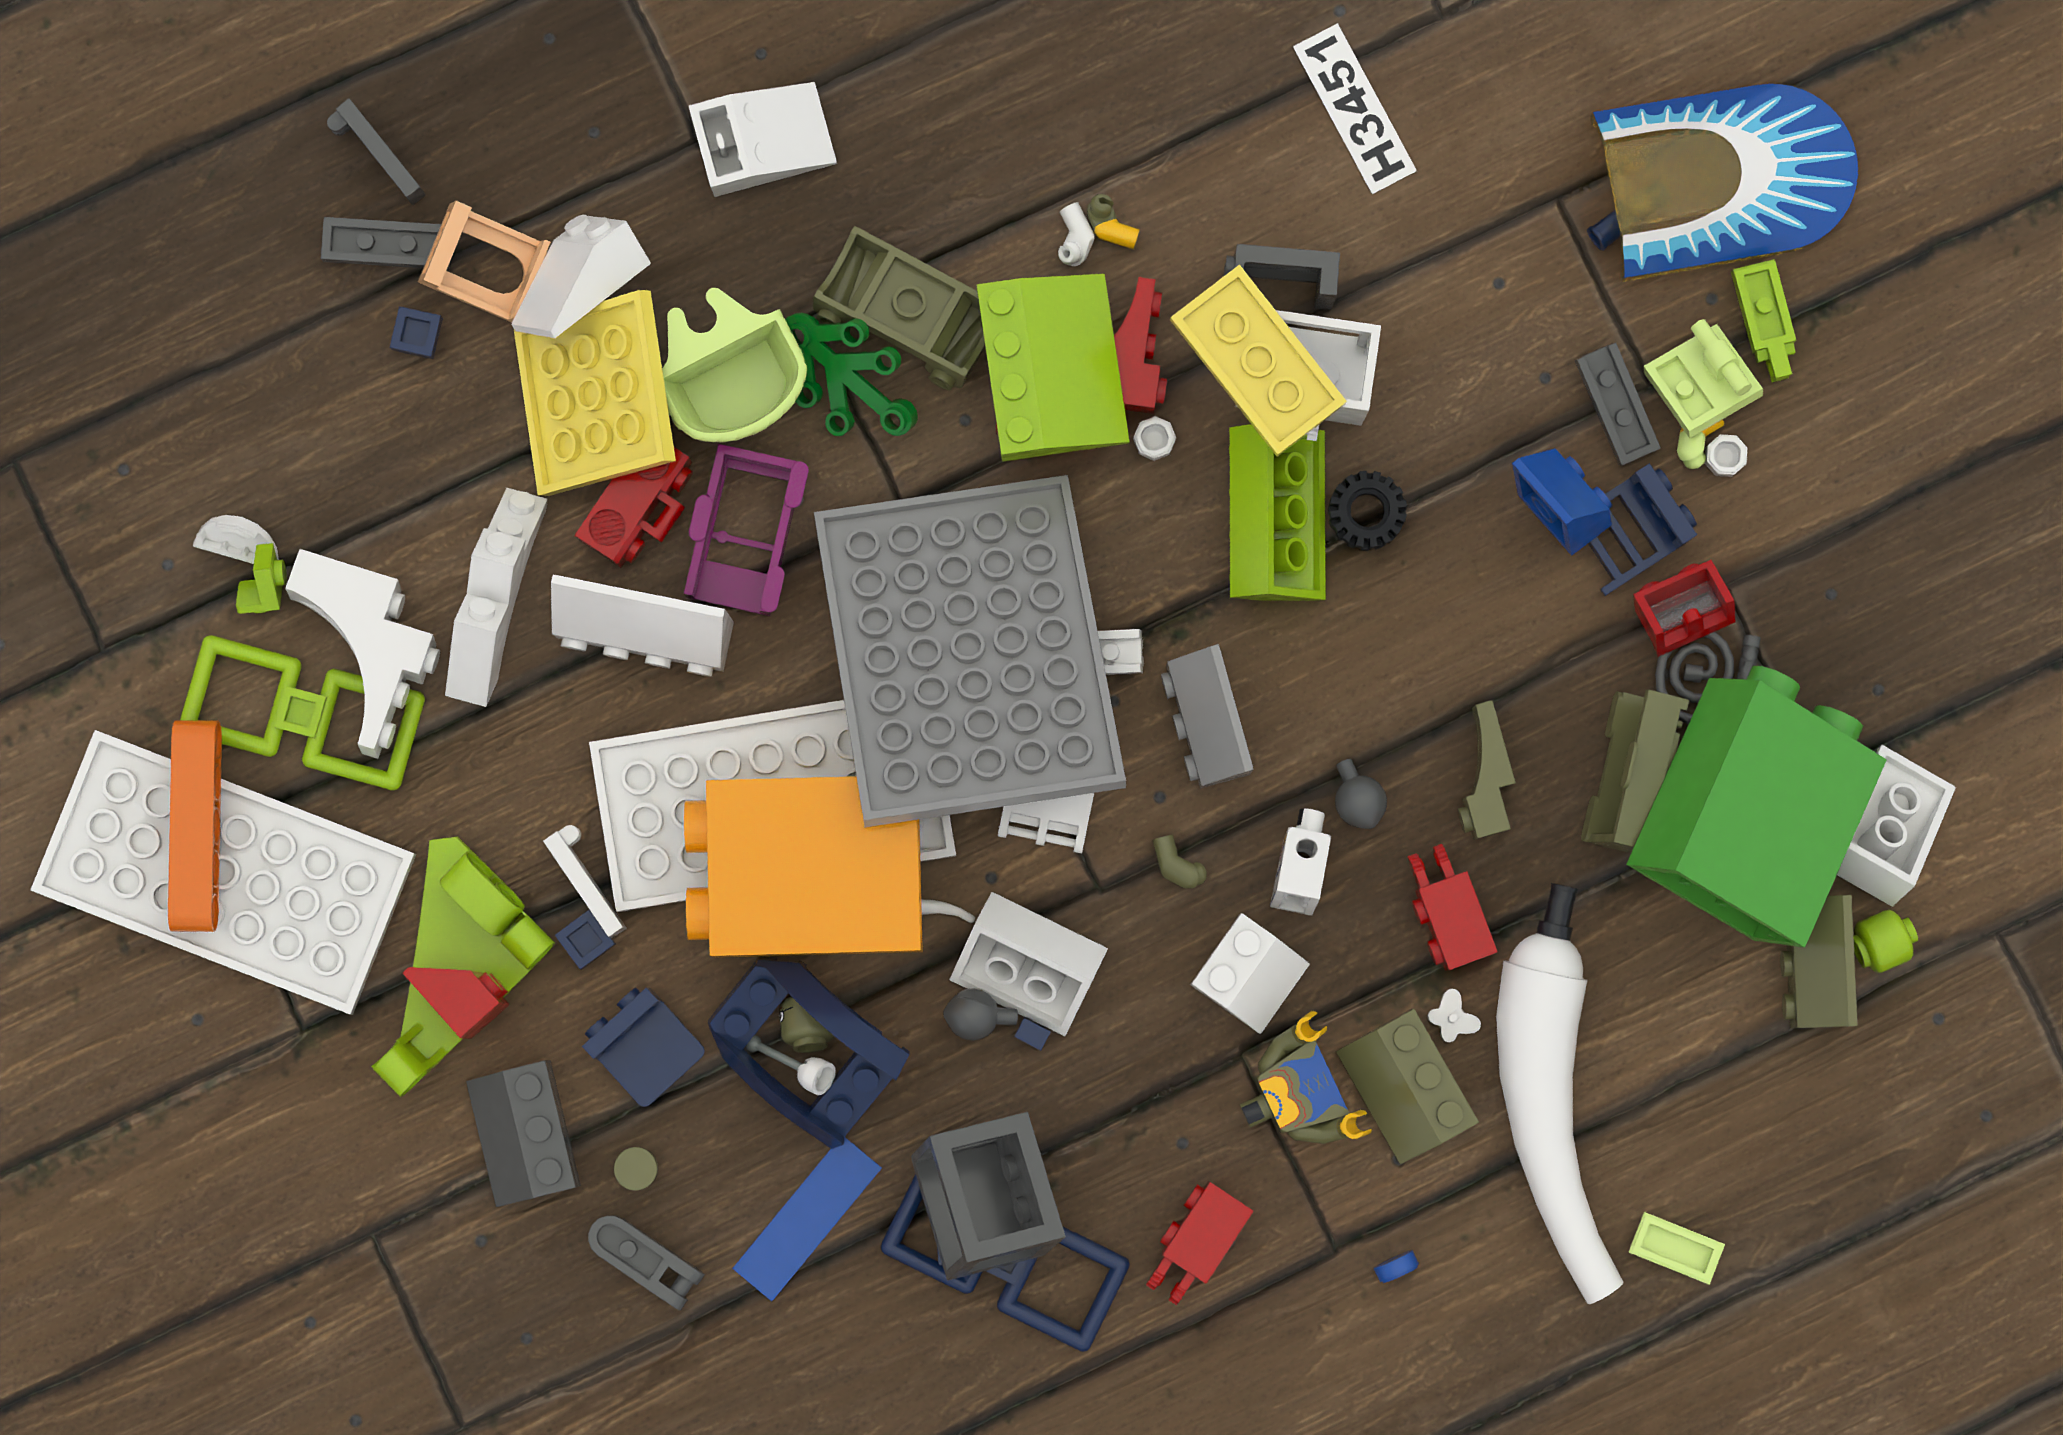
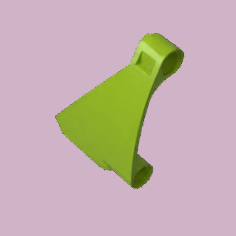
[371,836,555,1097]

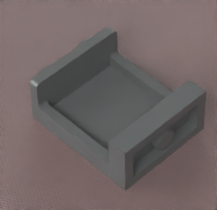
[1223,244,1340,310]

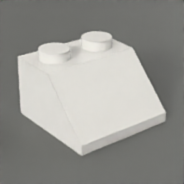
[1190,913,1310,1034]

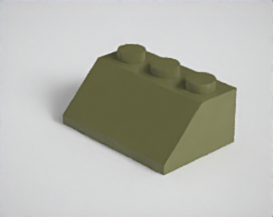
[1780,895,1858,1028]
[1335,1009,1479,1164]

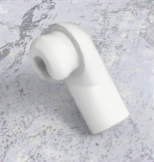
[1058,202,1095,266]

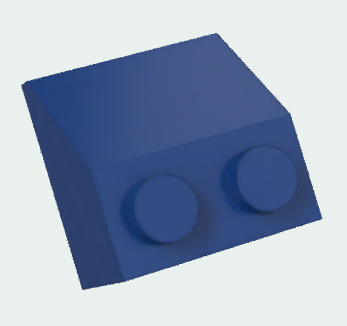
[1512,448,1612,556]

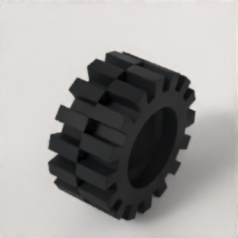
[1328,471,1407,551]

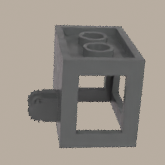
[911,1112,1066,1281]

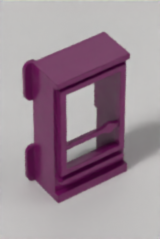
[684,444,809,616]

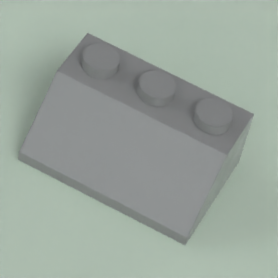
[1161,644,1254,789]

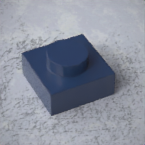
[390,306,443,359]
[555,909,616,970]

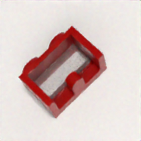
[1633,560,1736,657]

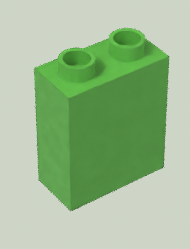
[1626,666,1887,947]

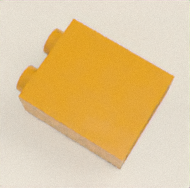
[684,776,923,958]

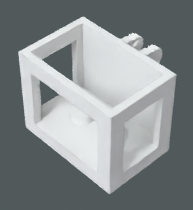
[1235,310,1381,441]

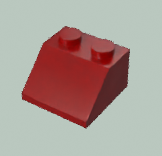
[403,967,510,1039]

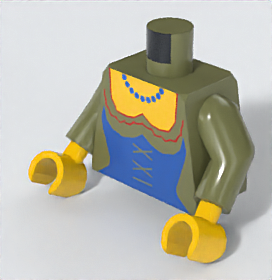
[1239,1011,1372,1144]

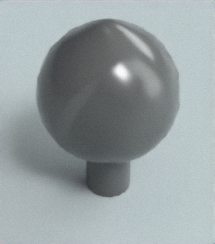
[1335,759,1387,829]
[943,988,1018,1041]

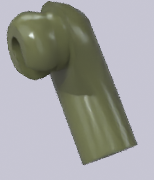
[1152,835,1207,889]

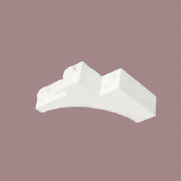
[445,488,548,707]
[285,549,440,759]

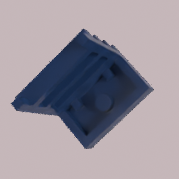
[1588,463,1697,596]

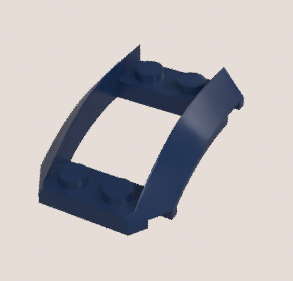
[708,956,910,1149]

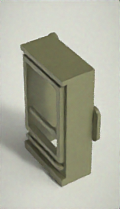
[1581,689,1689,852]

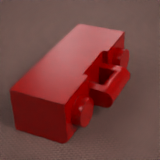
[575,447,693,568]

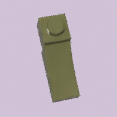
[1458,700,1516,840]

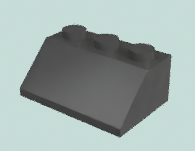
[466,1060,581,1207]

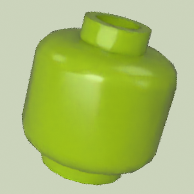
[1853,910,1918,973]

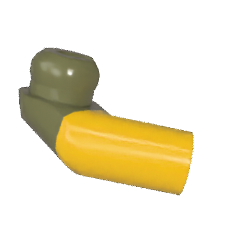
[1087,194,1140,250]

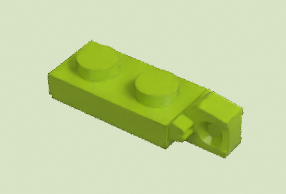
[1731,259,1796,382]

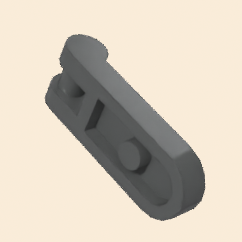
[588,1215,705,1311]

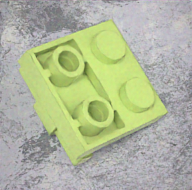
[1644,319,1763,438]

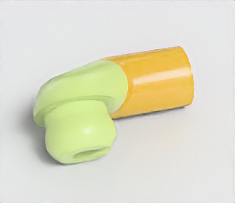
[1677,419,1724,469]

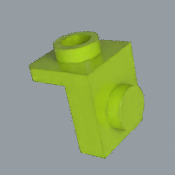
[236,543,287,614]

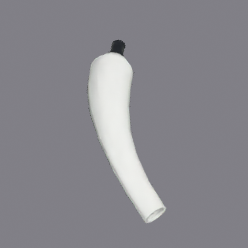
[1496,883,1624,1304]

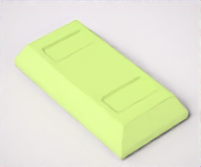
[1628,1212,1725,1285]

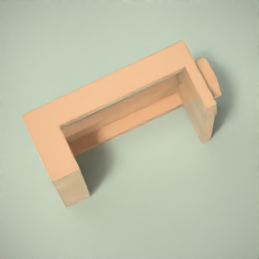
[418,201,551,323]

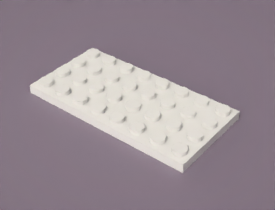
[589,700,956,912]
[31,730,416,1015]

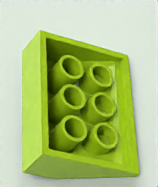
[977,274,1130,462]

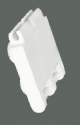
[998,793,1094,854]

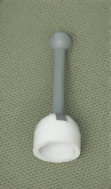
[745,1035,835,1095]

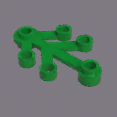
[785,313,918,436]

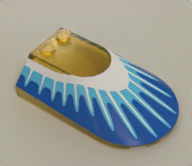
[1590,84,1858,282]

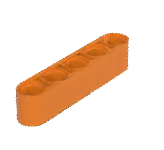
[168,720,222,932]

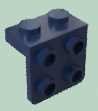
[582,987,705,1107]

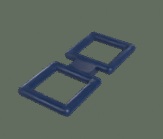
[881,1174,1130,1352]

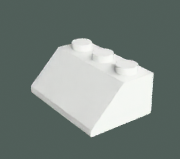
[949,892,1108,1036]

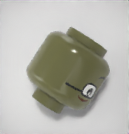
[778,996,835,1053]

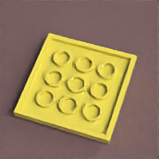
[514,290,676,496]

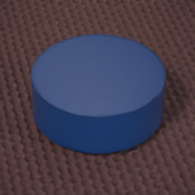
[1374,1250,1419,1283]

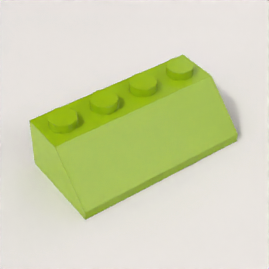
[1229,424,1326,601]

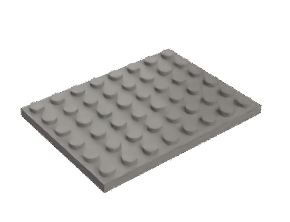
[814,475,1126,828]

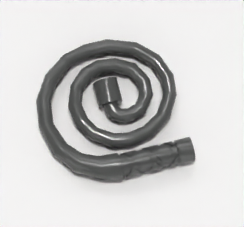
[1655,632,1761,724]

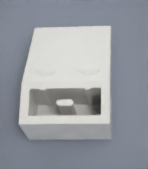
[689,82,837,197]

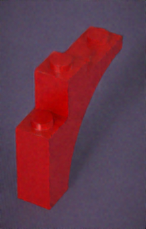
[996,277,1167,449]

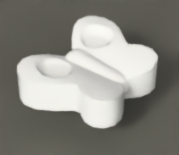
[1427,989,1481,1042]

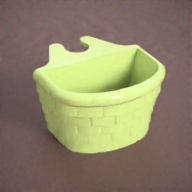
[662,288,807,443]

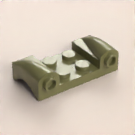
[813,226,985,390]

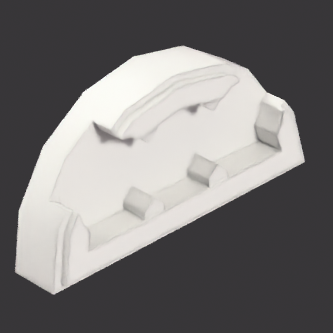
[193,515,279,564]

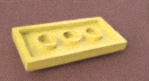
[1170,264,1347,457]

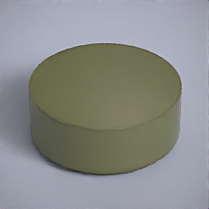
[614,1147,658,1191]

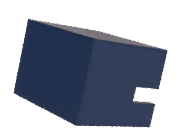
[1014,1018,1051,1051]

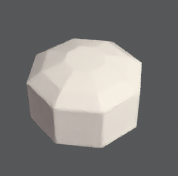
[1133,416,1176,461]
[1704,434,1747,477]

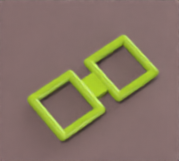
[180,635,425,790]

